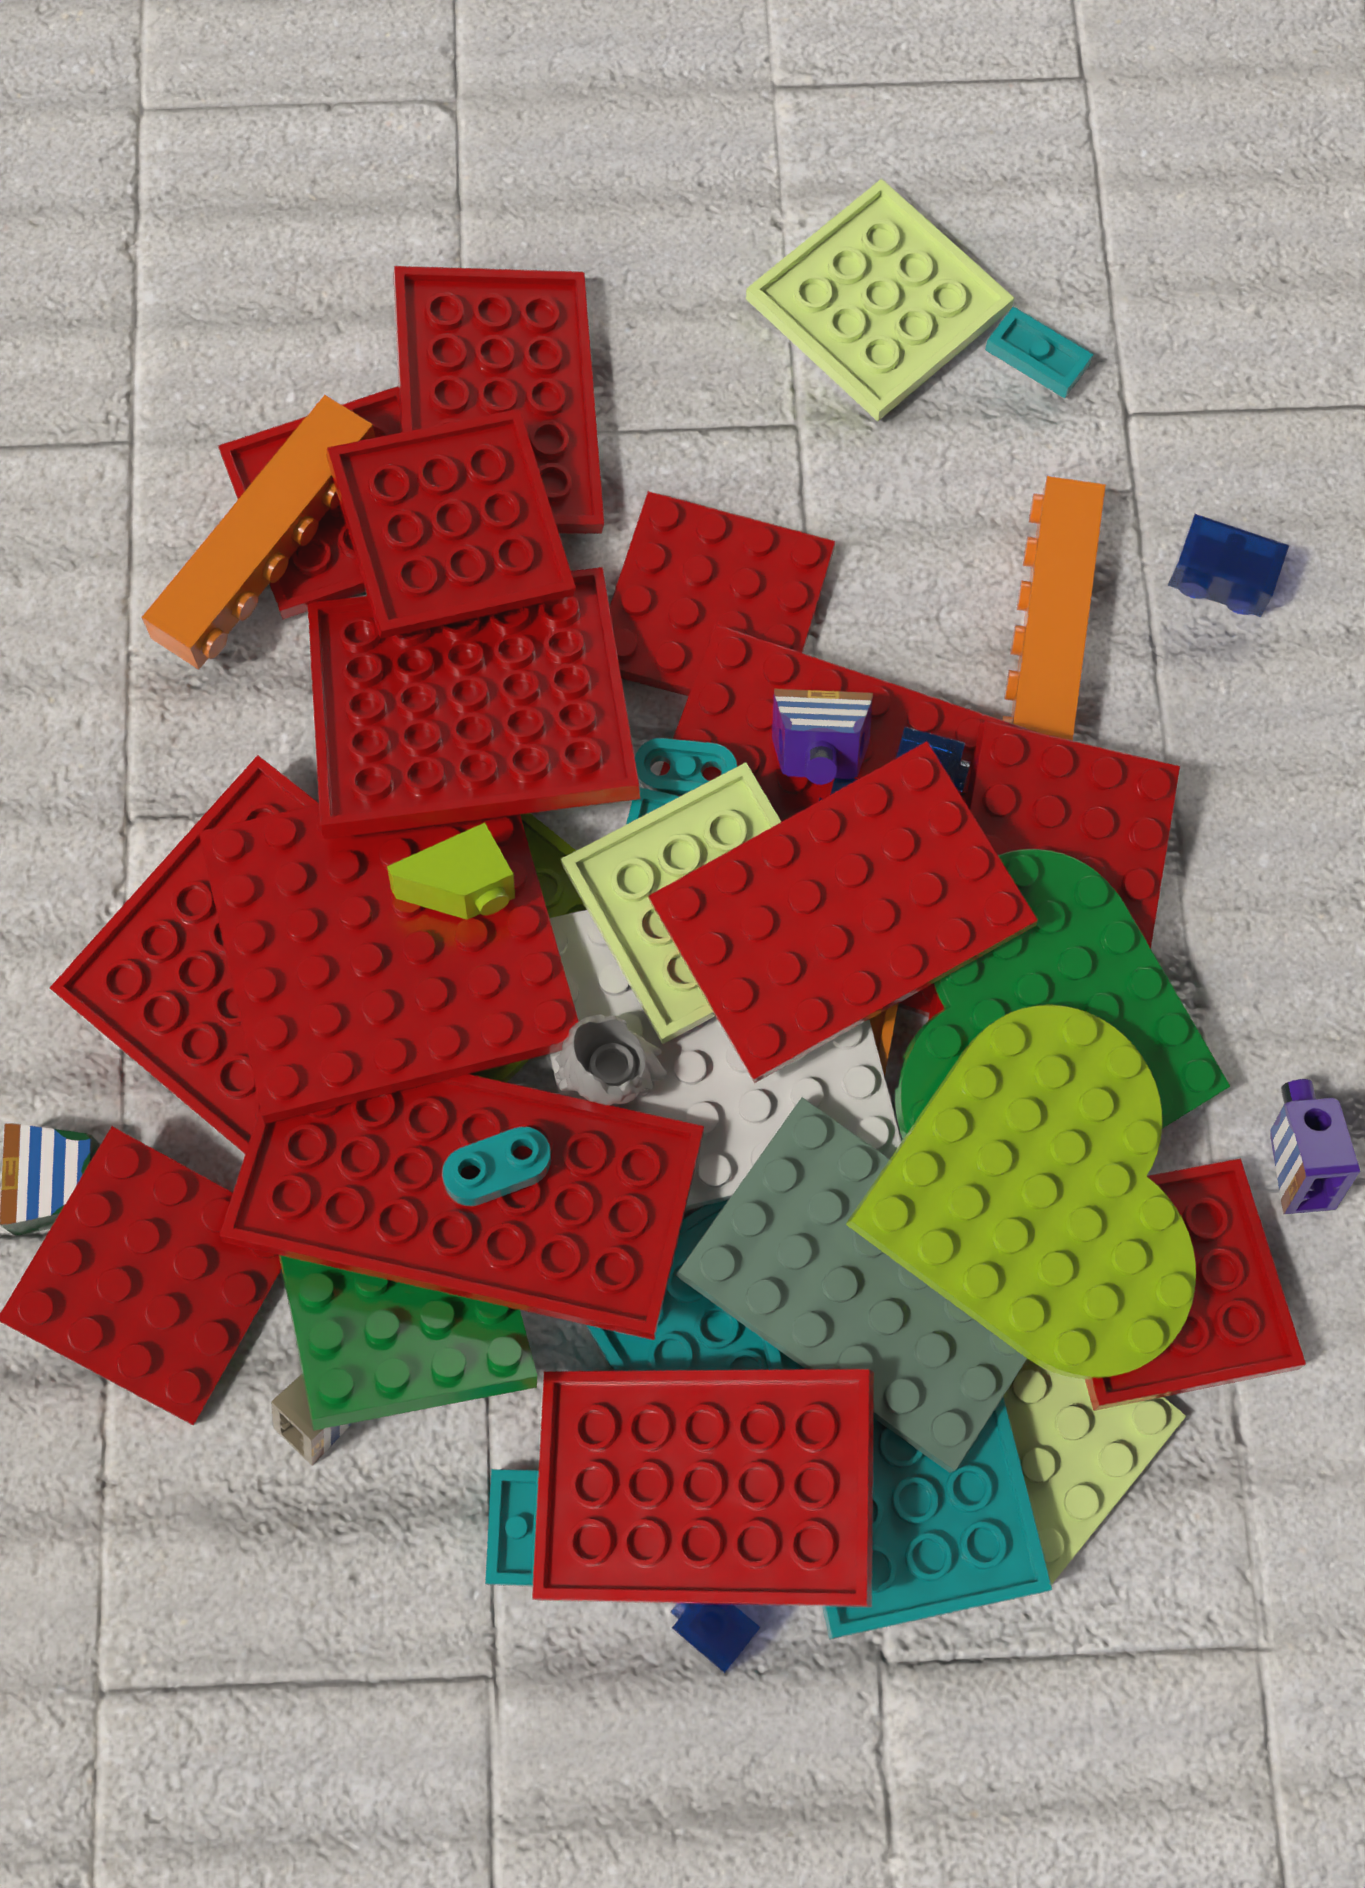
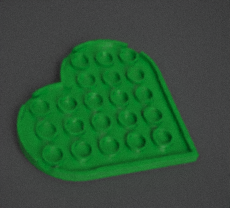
[895,849,1230,1139]

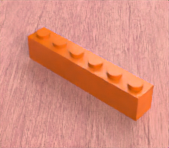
[142,395,375,670]
[1002,476,1106,741]

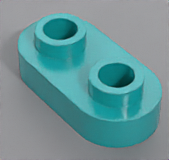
[635,738,737,796]
[442,1127,551,1206]

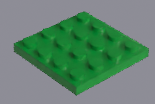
[279,1255,538,1431]

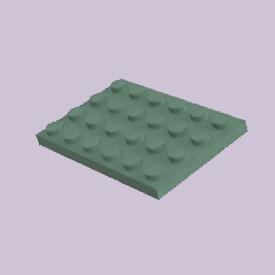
[676,1097,1027,1473]

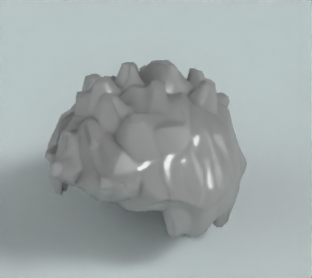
[555,1014,667,1106]

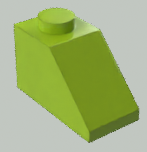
[387,823,515,919]

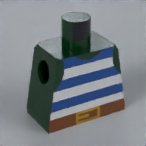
[0,1123,101,1235]

